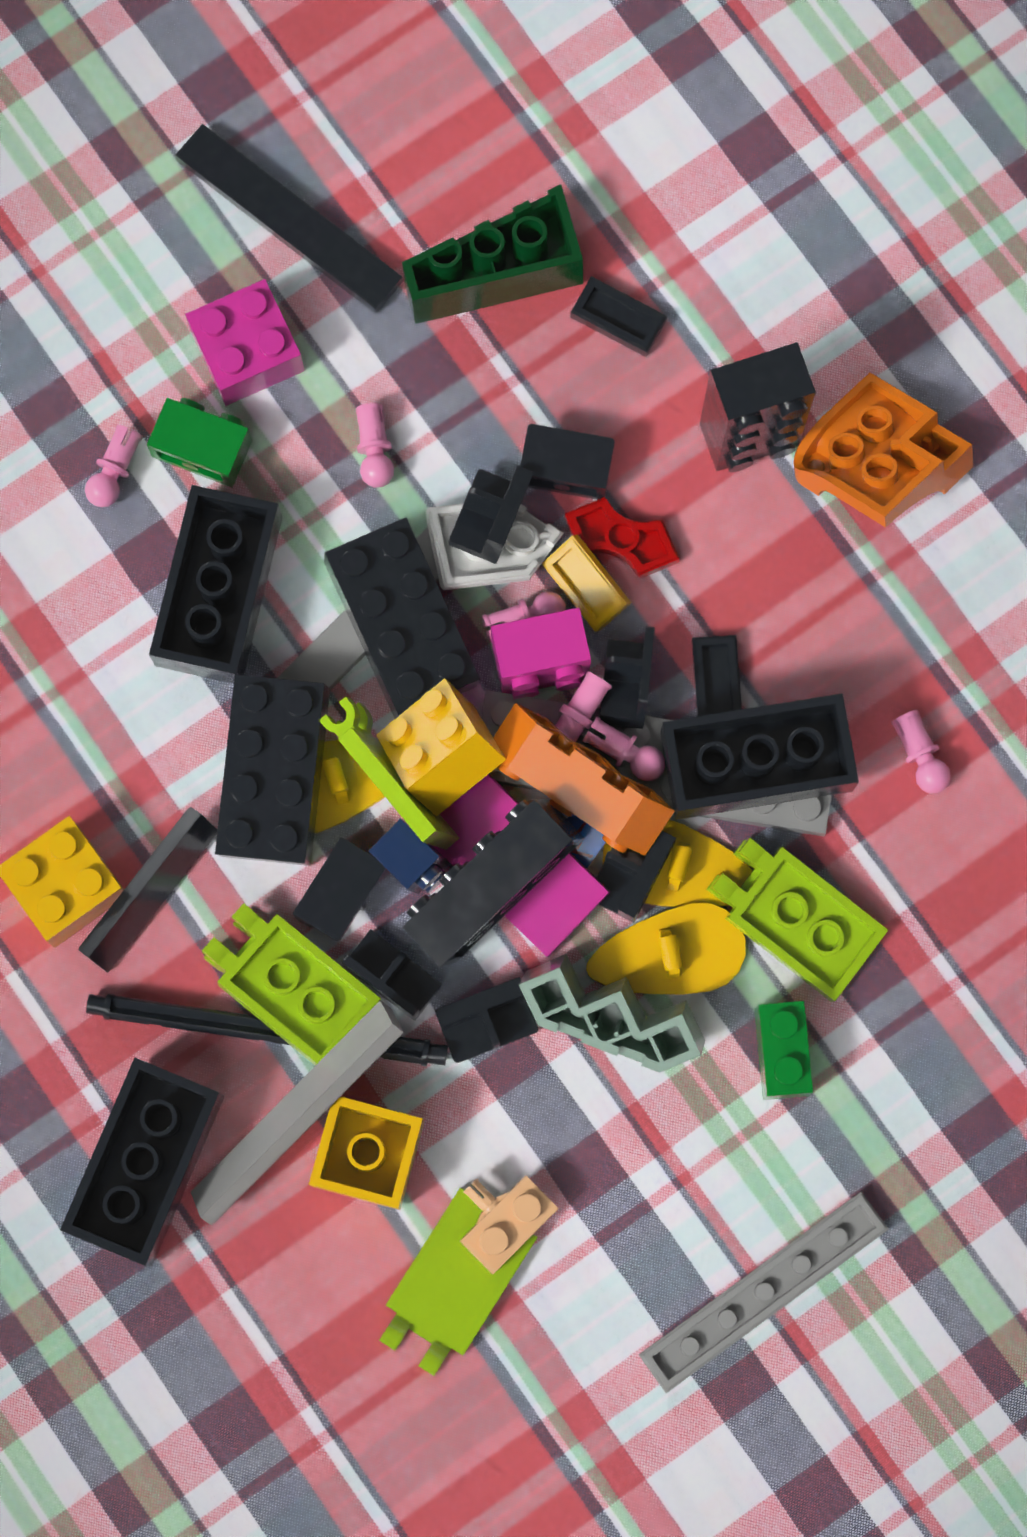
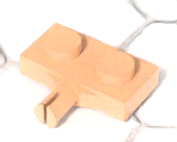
[460,1175,559,1274]

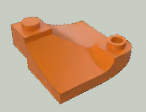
[793,372,973,528]

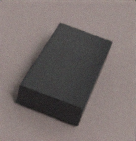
[570,276,667,357]
[691,635,742,716]

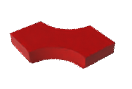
[564,497,680,579]

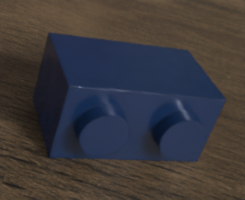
[369,818,449,894]

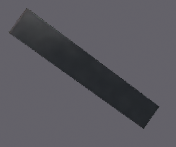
[175,123,403,314]

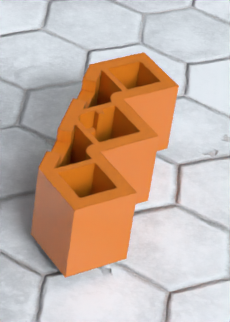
[493,703,675,856]

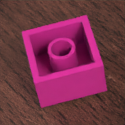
[185,279,305,406]
[491,608,591,700]

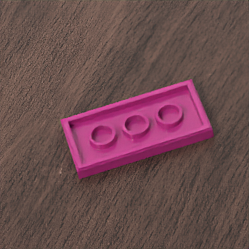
[432,774,611,957]

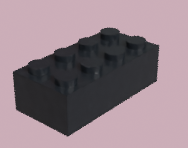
[700,342,816,472]
[149,485,283,684]
[324,517,480,719]
[215,674,330,866]
[660,693,859,820]
[402,799,585,967]
[60,1057,225,1267]

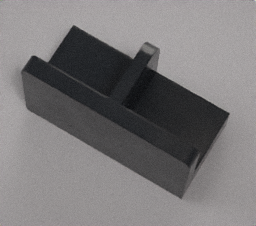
[520,424,615,500]
[448,465,534,564]
[599,626,655,729]
[596,831,676,923]
[293,837,386,941]
[341,929,442,1021]
[434,977,538,1063]

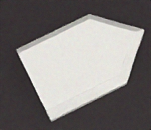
[426,504,563,590]

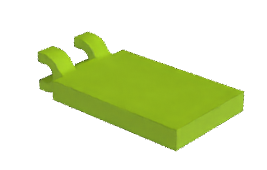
[319,696,459,850]
[706,838,888,1002]
[202,903,381,1066]
[379,1188,537,1376]

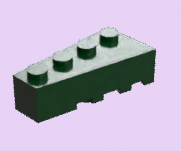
[402,184,583,324]

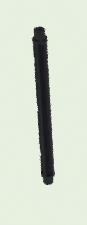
[86,993,448,1066]

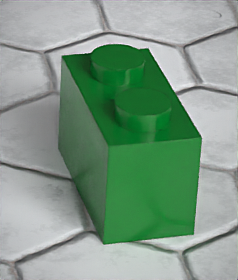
[147,398,252,488]
[754,1001,813,1100]

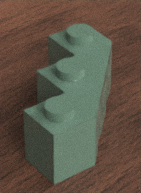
[519,954,705,1073]

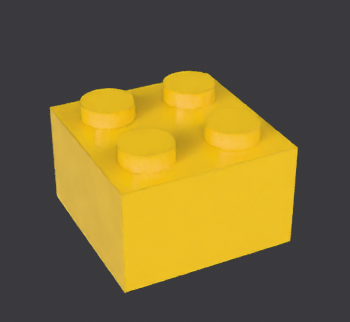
[376,678,506,816]
[0,815,124,948]
[309,1097,424,1211]

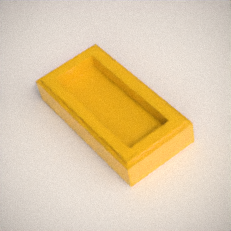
[542,535,632,632]

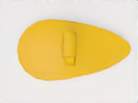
[315,739,385,833]
[602,819,752,907]
[586,903,746,995]

